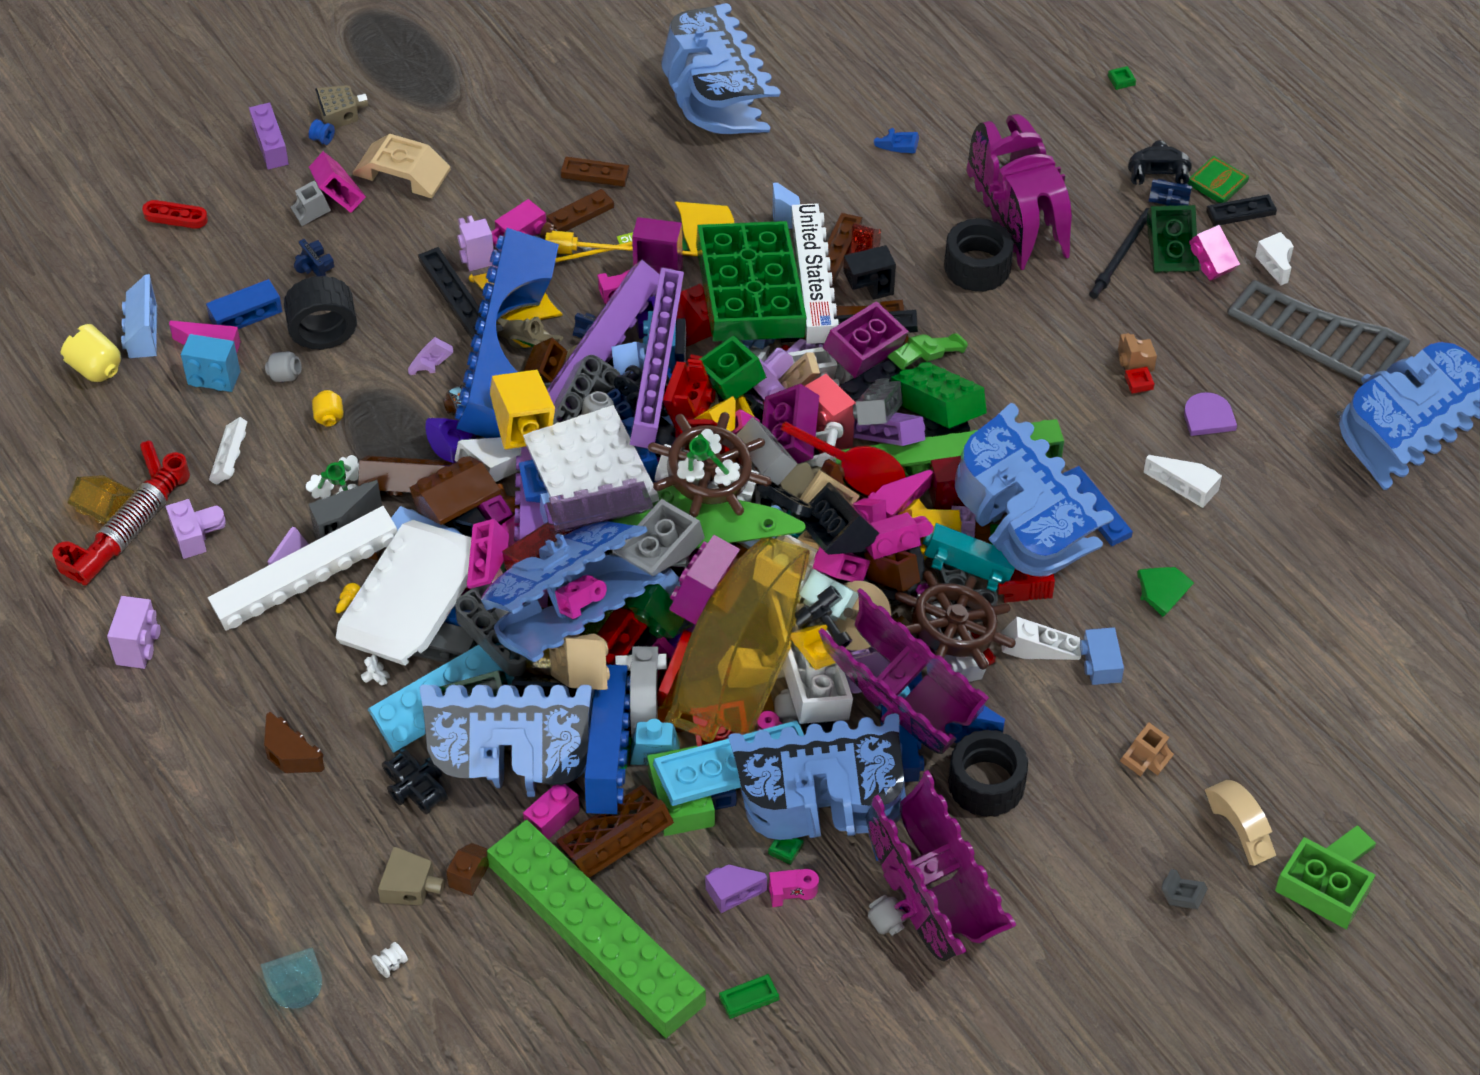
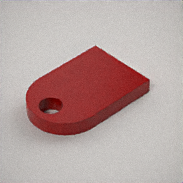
[657,629,693,707]

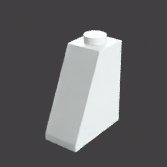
[454,437,521,482]

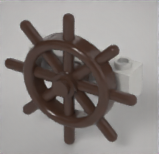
[648,412,772,518]
[895,571,1016,682]

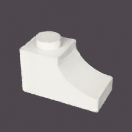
[1255,232,1294,286]

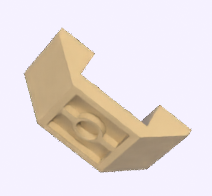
[353,134,451,198]
[549,634,610,690]

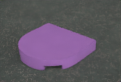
[1184,392,1237,436]

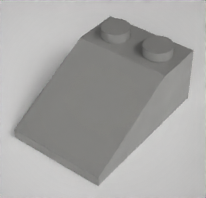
[614,499,705,576]

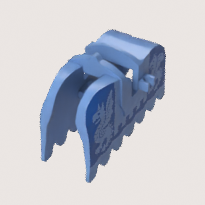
[1339,342,1480,490]
[955,403,1114,576]
[481,522,667,662]

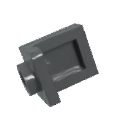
[1162,869,1208,909]

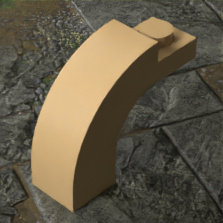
[1205,780,1276,866]

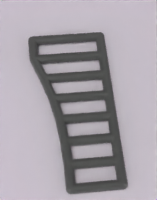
[1227,280,1410,384]

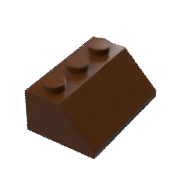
[409,456,501,525]

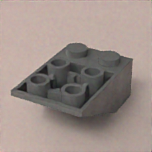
[308,480,382,540]

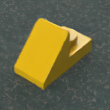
[789,624,836,670]

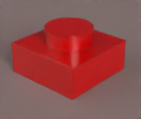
[1124,367,1155,394]

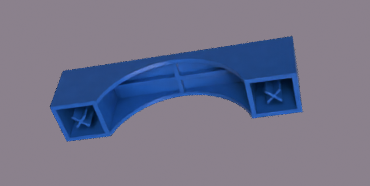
[455,228,559,438]

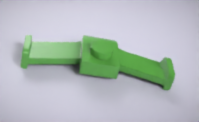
[888,333,968,370]

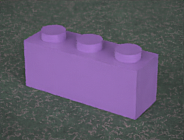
[249,103,289,169]

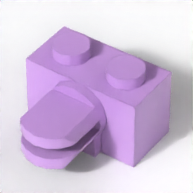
[457,215,493,271]
[751,348,793,402]
[166,499,226,559]

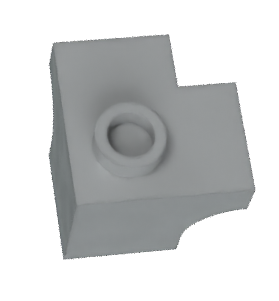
[291,180,331,226]

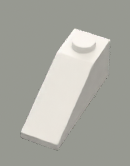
[1144,455,1222,508]

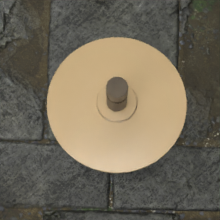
[833,581,891,651]

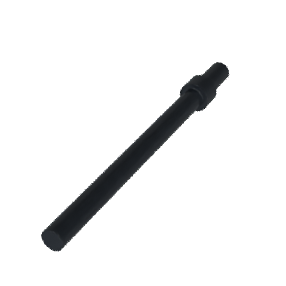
[1089,208,1150,299]

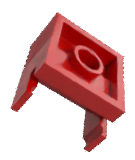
[663,359,716,428]
[997,568,1055,603]

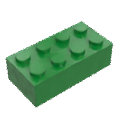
[891,362,987,428]

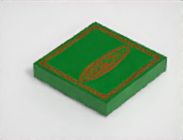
[1187,156,1249,203]

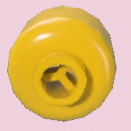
[312,390,343,427]

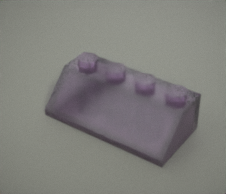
[544,478,653,534]

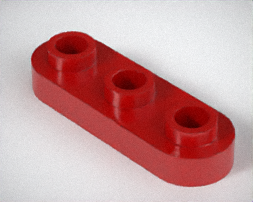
[142,200,208,229]

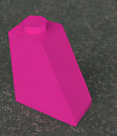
[309,151,366,213]

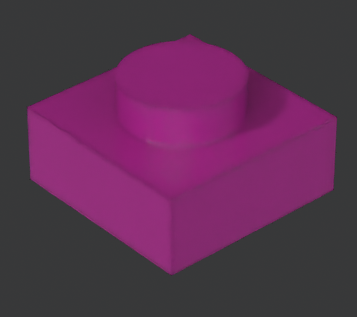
[478,495,513,523]

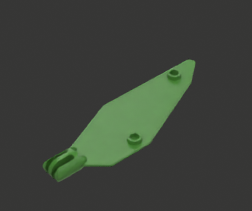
[579,486,806,549]

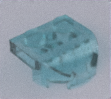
[261,947,322,1009]

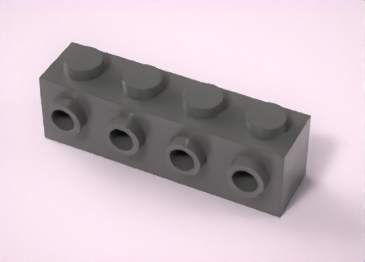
[853,378,903,425]

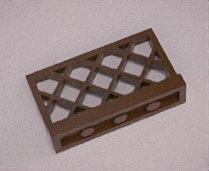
[556,785,674,878]

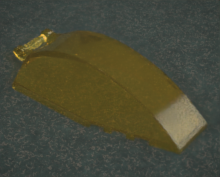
[662,537,810,743]

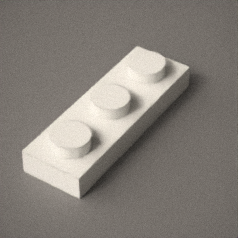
[209,417,247,485]

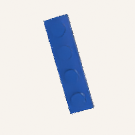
[1062,466,1133,546]

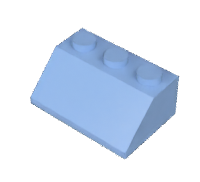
[121,274,157,358]

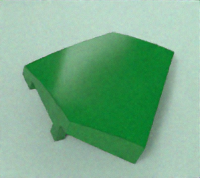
[1137,567,1194,617]

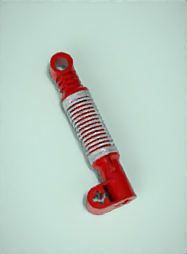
[52,452,190,585]

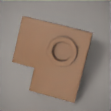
[1118,333,1157,372]
[1120,722,1174,777]

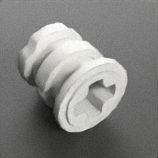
[372,942,408,978]

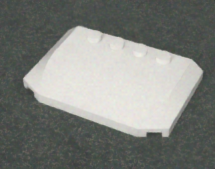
[336,520,471,665]

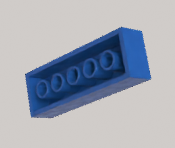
[585,665,631,814]

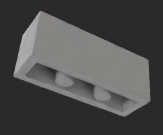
[736,417,797,485]

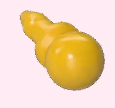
[336,583,361,613]

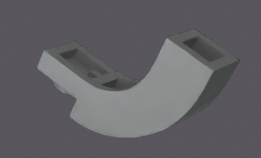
[630,647,658,738]

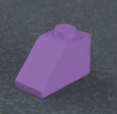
[705,865,767,913]

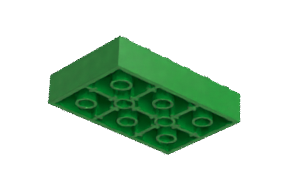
[696,221,807,341]

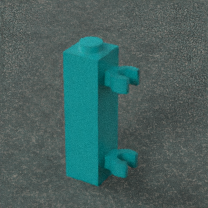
[922,523,1015,592]

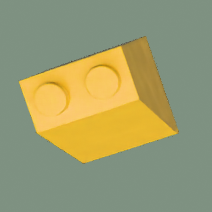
[490,370,555,449]

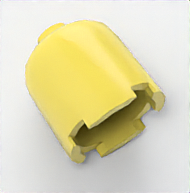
[61,324,121,382]

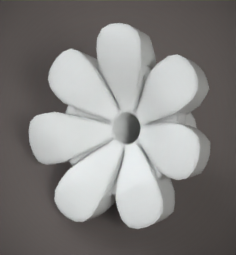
[361,654,390,686]

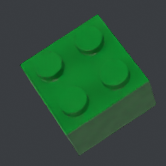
[699,335,767,400]

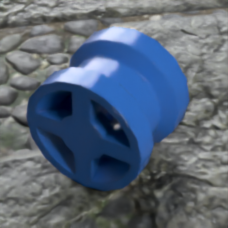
[309,119,335,145]

